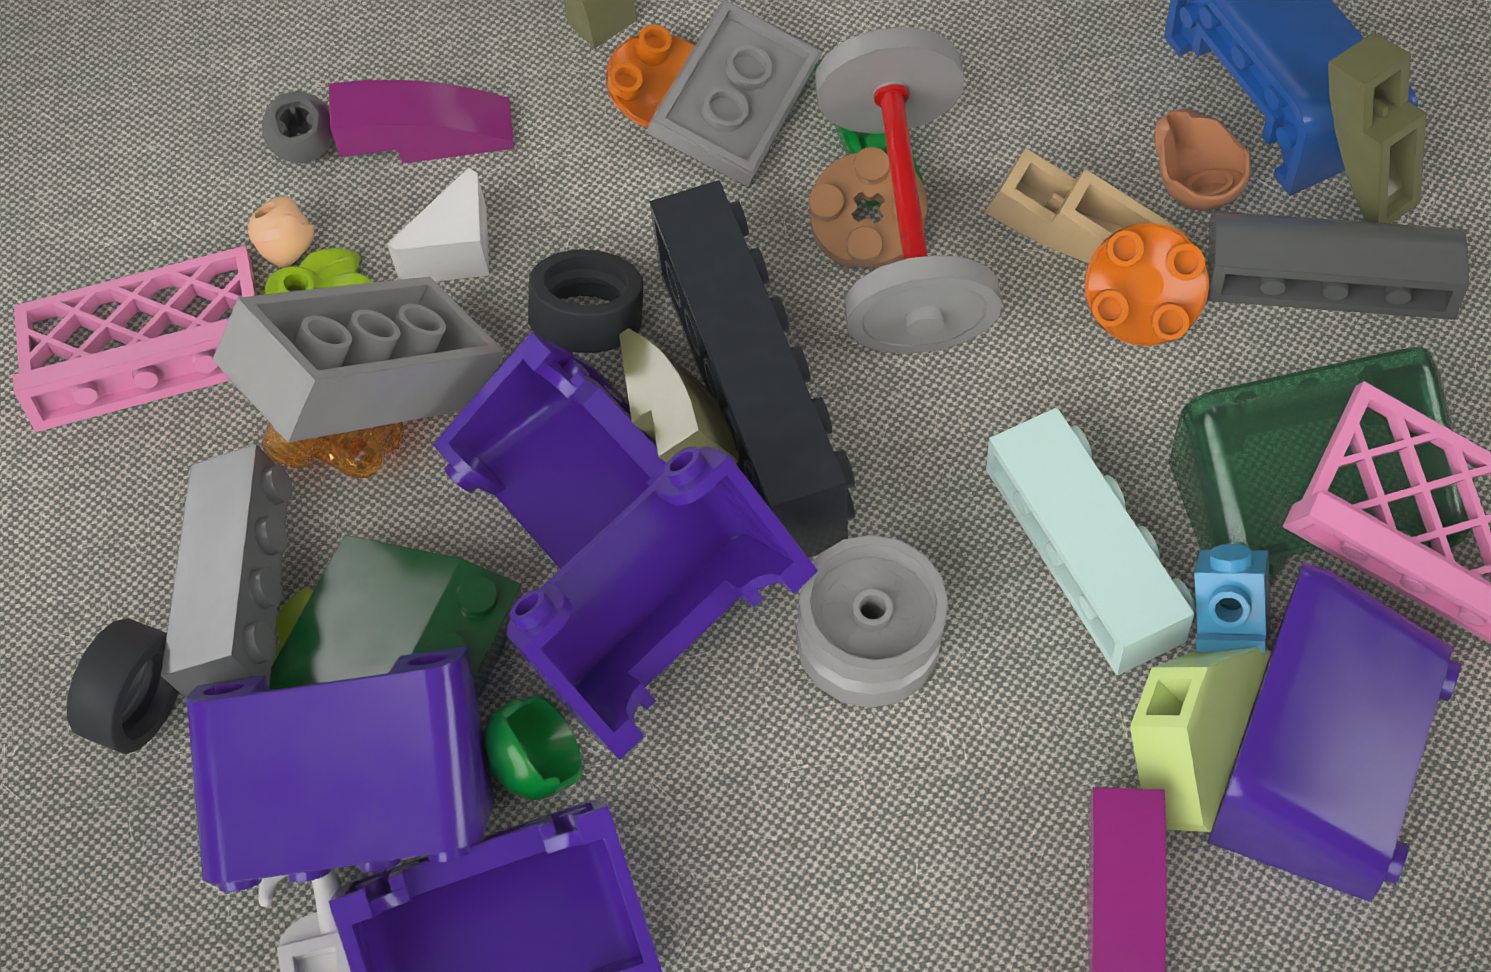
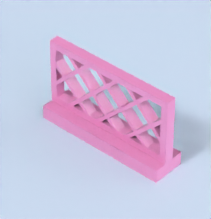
[12,245,257,432]
[1282,381,1491,644]

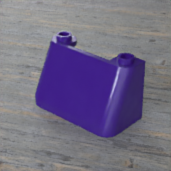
[432,332,667,569]
[506,447,818,760]
[1208,562,1461,903]
[328,798,662,972]

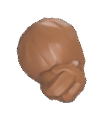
[1153,108,1252,211]

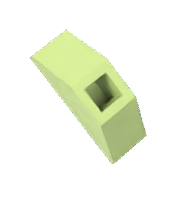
[1130,647,1271,832]

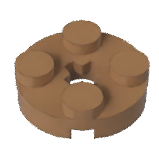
[809,147,928,270]

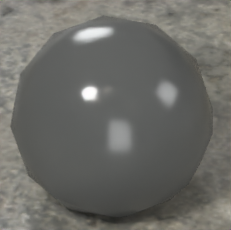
[262,91,333,164]

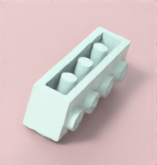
[986,407,1195,676]

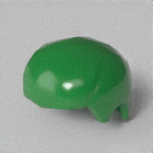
[484,694,582,801]

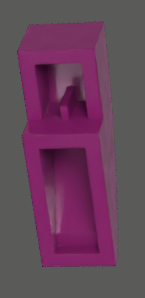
[328,80,515,164]
[1087,787,1167,972]

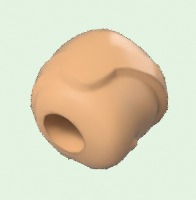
[247,196,315,267]

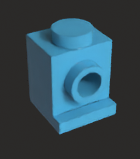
[1194,544,1271,654]

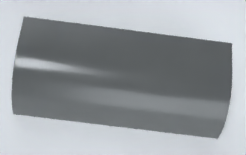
[1207,211,1469,320]

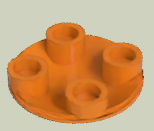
[606,25,695,128]
[1085,223,1209,346]

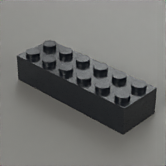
[649,180,855,558]

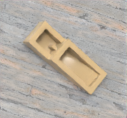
[984,148,1186,264]

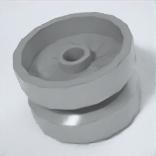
[796,535,948,708]

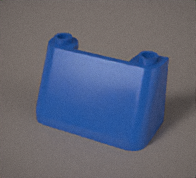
[1164,0,1418,196]

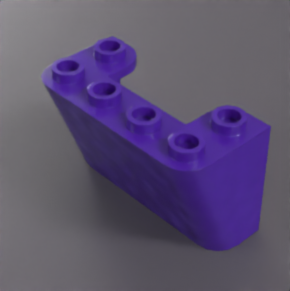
[186,646,495,892]

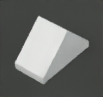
[387,168,489,281]

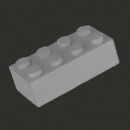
[213,276,505,442]

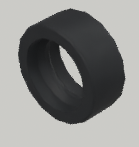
[528,249,643,353]
[67,618,179,754]

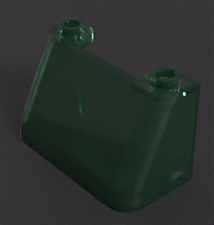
[1168,347,1471,586]

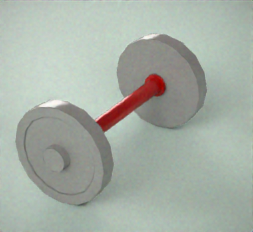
[815,27,1002,354]

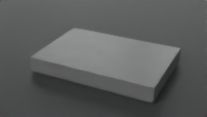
[646,0,823,187]

